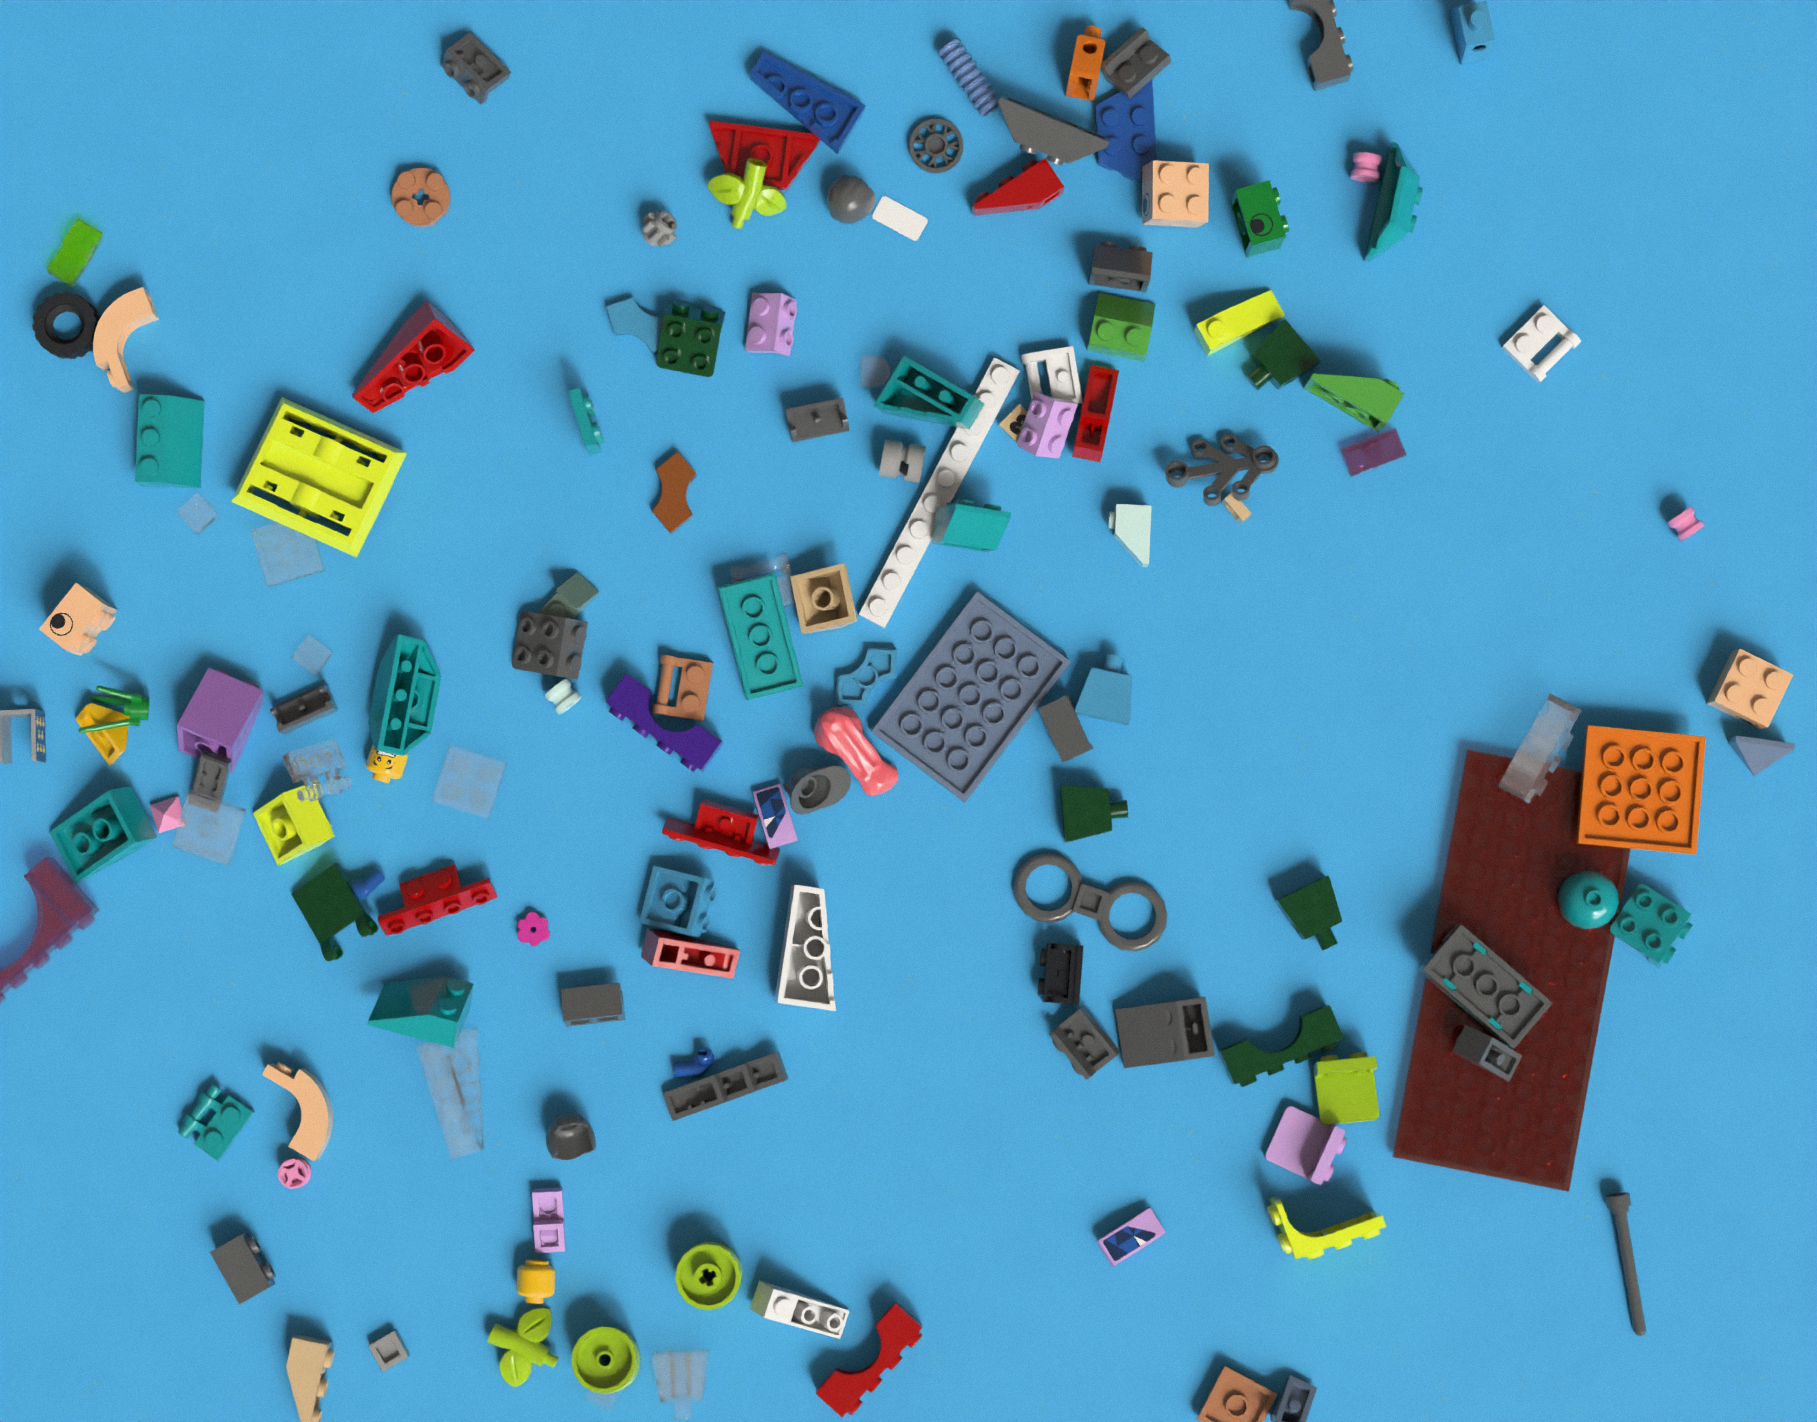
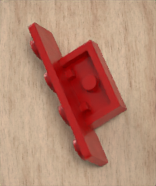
[662,799,780,865]
[378,864,497,936]

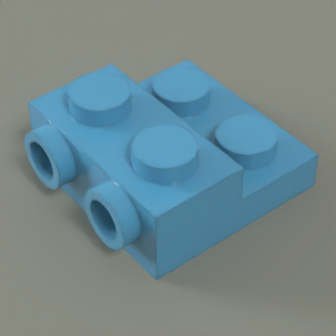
[639,865,717,938]

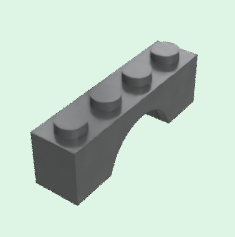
[1287,0,1353,91]

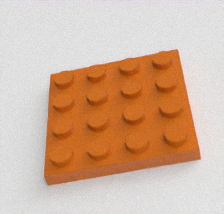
[1576,725,1706,855]

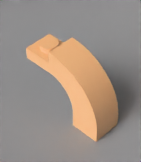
[93,287,159,393]
[262,1062,333,1161]

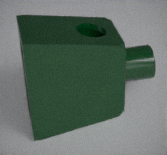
[1247,319,1321,390]
[1060,785,1128,843]
[1275,876,1342,951]

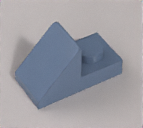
[1270,1375,1317,1422]

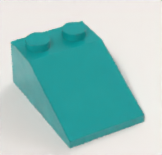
[49,786,157,883]
[367,976,474,1048]

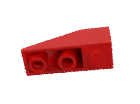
[972,158,1064,216]

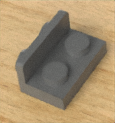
[1101,27,1172,99]
[441,32,511,104]

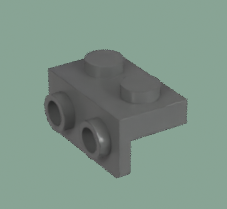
[1050,1006,1121,1080]

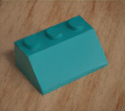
[135,394,205,488]

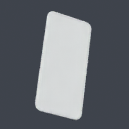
[872,196,928,241]

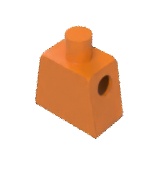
[1065,26,1106,102]

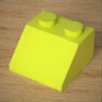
[253,783,335,866]

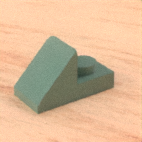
[538,572,599,619]

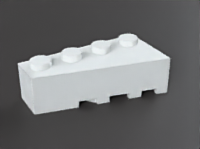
[774,884,836,1011]

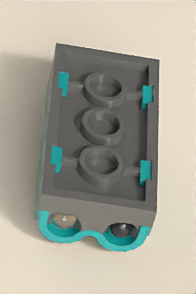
[1417,924,1552,1048]

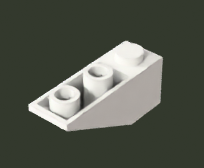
[750,1281,850,1339]

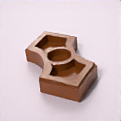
[652,451,697,534]

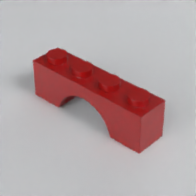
[815,1301,922,1417]

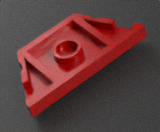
[709,121,820,191]

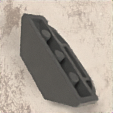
[998,95,1111,166]

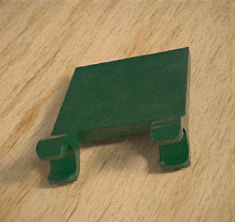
[291,863,378,961]

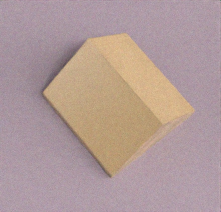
[790,563,857,634]

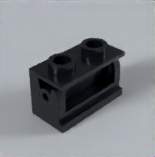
[1038,943,1084,1005]

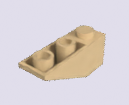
[286,1335,335,1422]

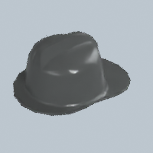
[783,765,851,815]

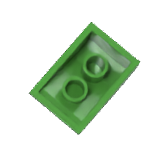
[1303,373,1405,433]

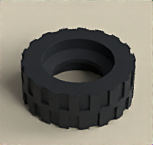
[32,292,100,359]

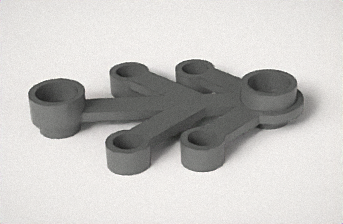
[1165,434,1279,506]

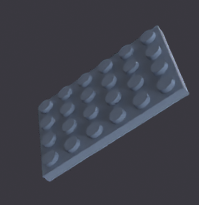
[871,592,1071,803]

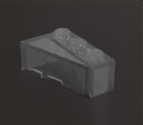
[1498,693,1582,803]

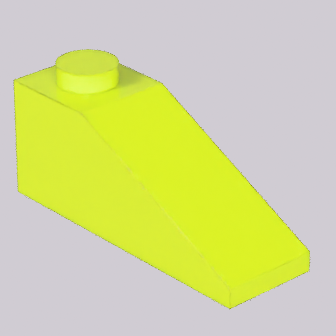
[1194,290,1285,356]

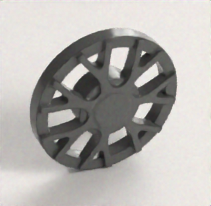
[909,119,963,174]

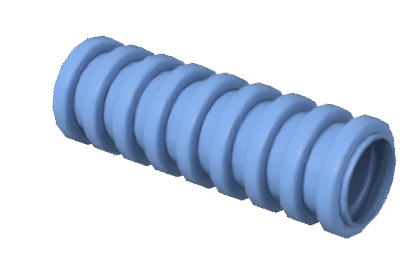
[938,39,1000,116]

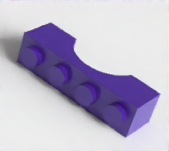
[605,673,723,772]

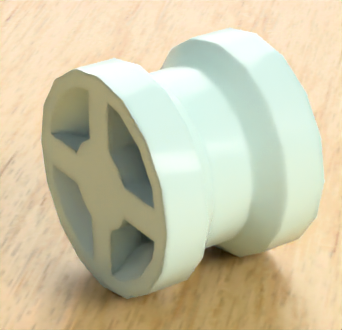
[545,679,582,715]

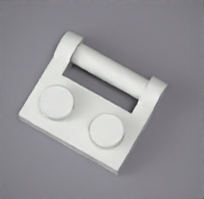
[1501,305,1581,383]
[1021,346,1083,406]

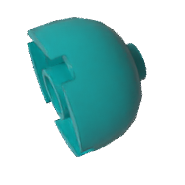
[1557,870,1619,929]

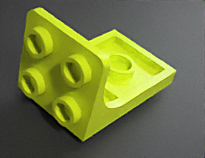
[1267,1197,1386,1260]

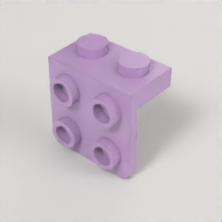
[1265,1106,1347,1185]

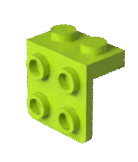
[1313,1052,1379,1125]

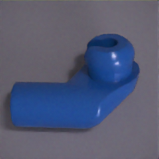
[349,869,385,900]
[674,1047,714,1077]

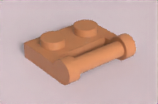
[651,655,713,721]

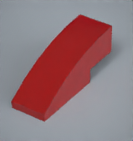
[1072,365,1119,462]

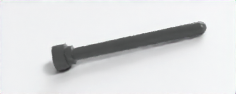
[1605,1192,1646,1336]

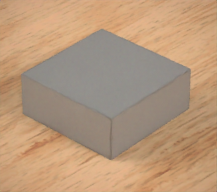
[368,1330,410,1372]

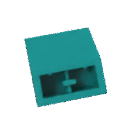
[932,500,1011,552]

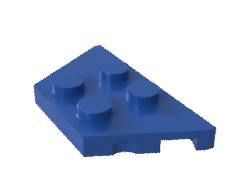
[1095,80,1157,182]

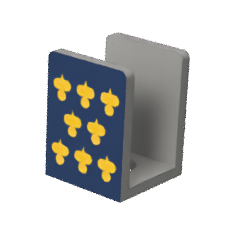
[0,709,46,764]

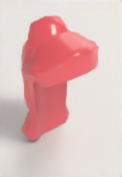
[814,707,899,796]

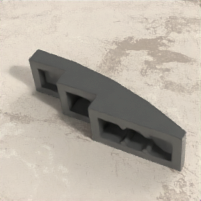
[663,1051,789,1121]

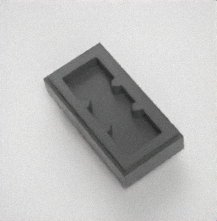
[190,750,232,813]

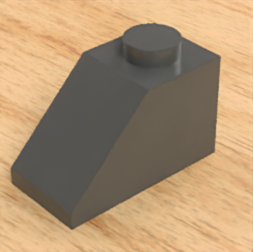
[1452,1025,1522,1082]

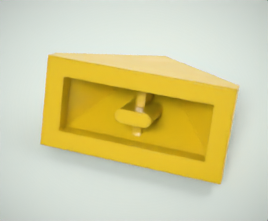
[75,703,130,766]

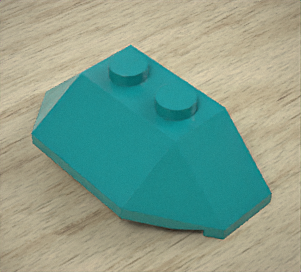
[1364,142,1423,262]
[368,634,441,756]

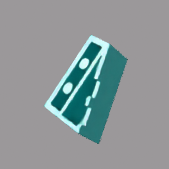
[874,356,985,430]

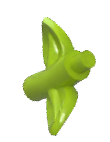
[707,158,787,229]
[487,1308,559,1387]

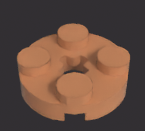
[392,168,451,228]

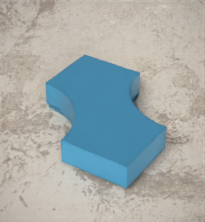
[606,297,664,354]
[836,648,897,707]

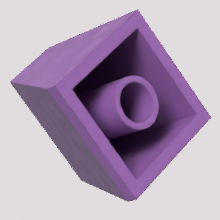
[177,668,263,773]

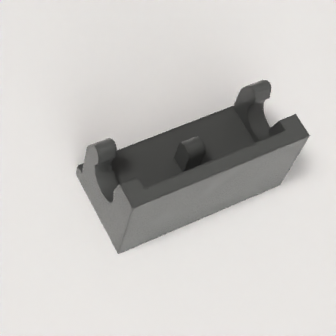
[786,398,850,442]
[270,683,338,734]
[1038,695,1094,762]
[561,982,626,1027]

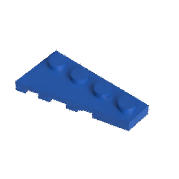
[749,51,866,154]

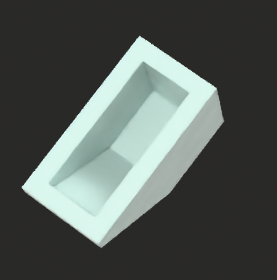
[1108,504,1151,567]

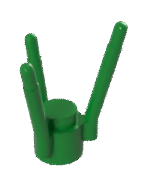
[78,685,150,733]

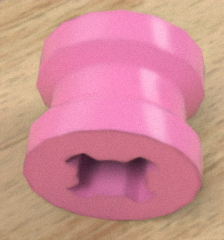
[1350,152,1382,183]
[1667,506,1705,542]
[278,1158,312,1189]

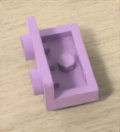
[745,293,797,356]
[1017,391,1078,459]

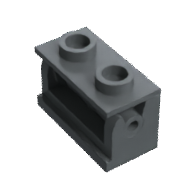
[210,1232,276,1304]

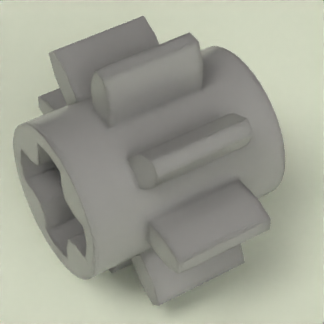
[641,210,677,248]

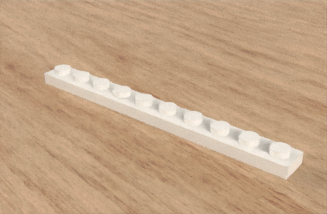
[859,357,1020,629]

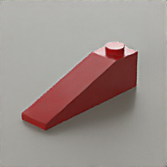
[352,301,475,413]

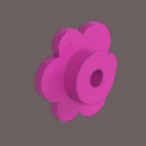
[517,912,550,946]

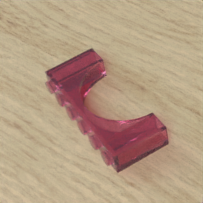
[0,857,99,1004]

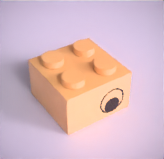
[1142,160,1209,228]
[39,583,117,656]
[1707,649,1793,730]

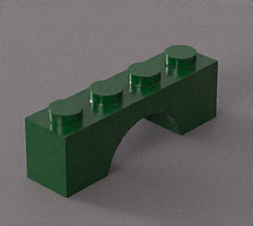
[1218,1005,1344,1087]

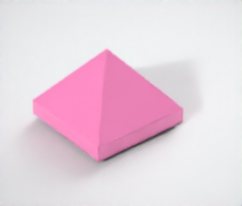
[150,796,187,833]

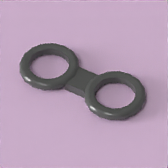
[1013,853,1168,952]

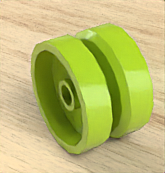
[675,1241,743,1310]
[571,1327,641,1394]

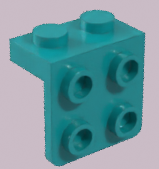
[1610,884,1693,968]

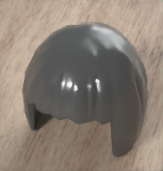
[826,174,876,224]
[546,1112,596,1160]

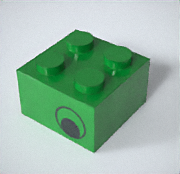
[1230,180,1289,258]

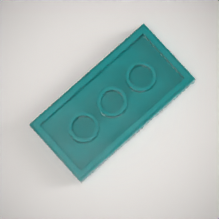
[718,572,804,700]

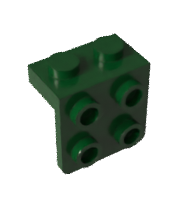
[656,300,725,377]

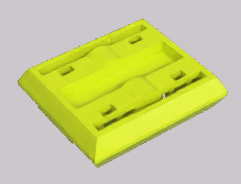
[231,397,407,558]

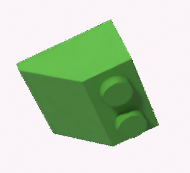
[1087,293,1156,361]

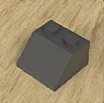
[1088,242,1153,293]

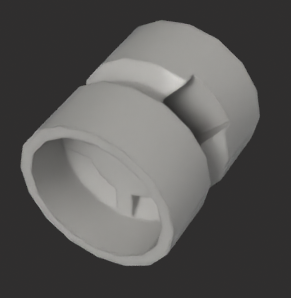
[879,439,926,483]

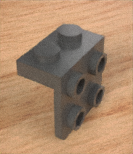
[512,611,588,680]

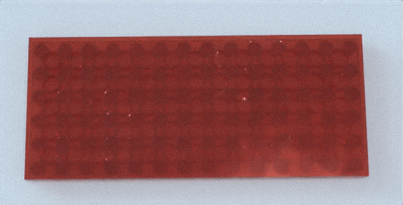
[1392,750,1630,1192]

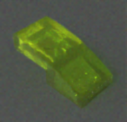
[46,219,103,288]

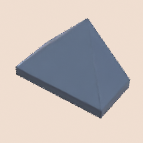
[1729,735,1795,776]

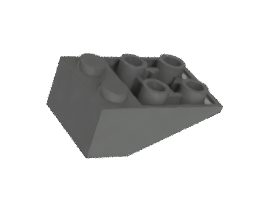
[1115,997,1215,1068]

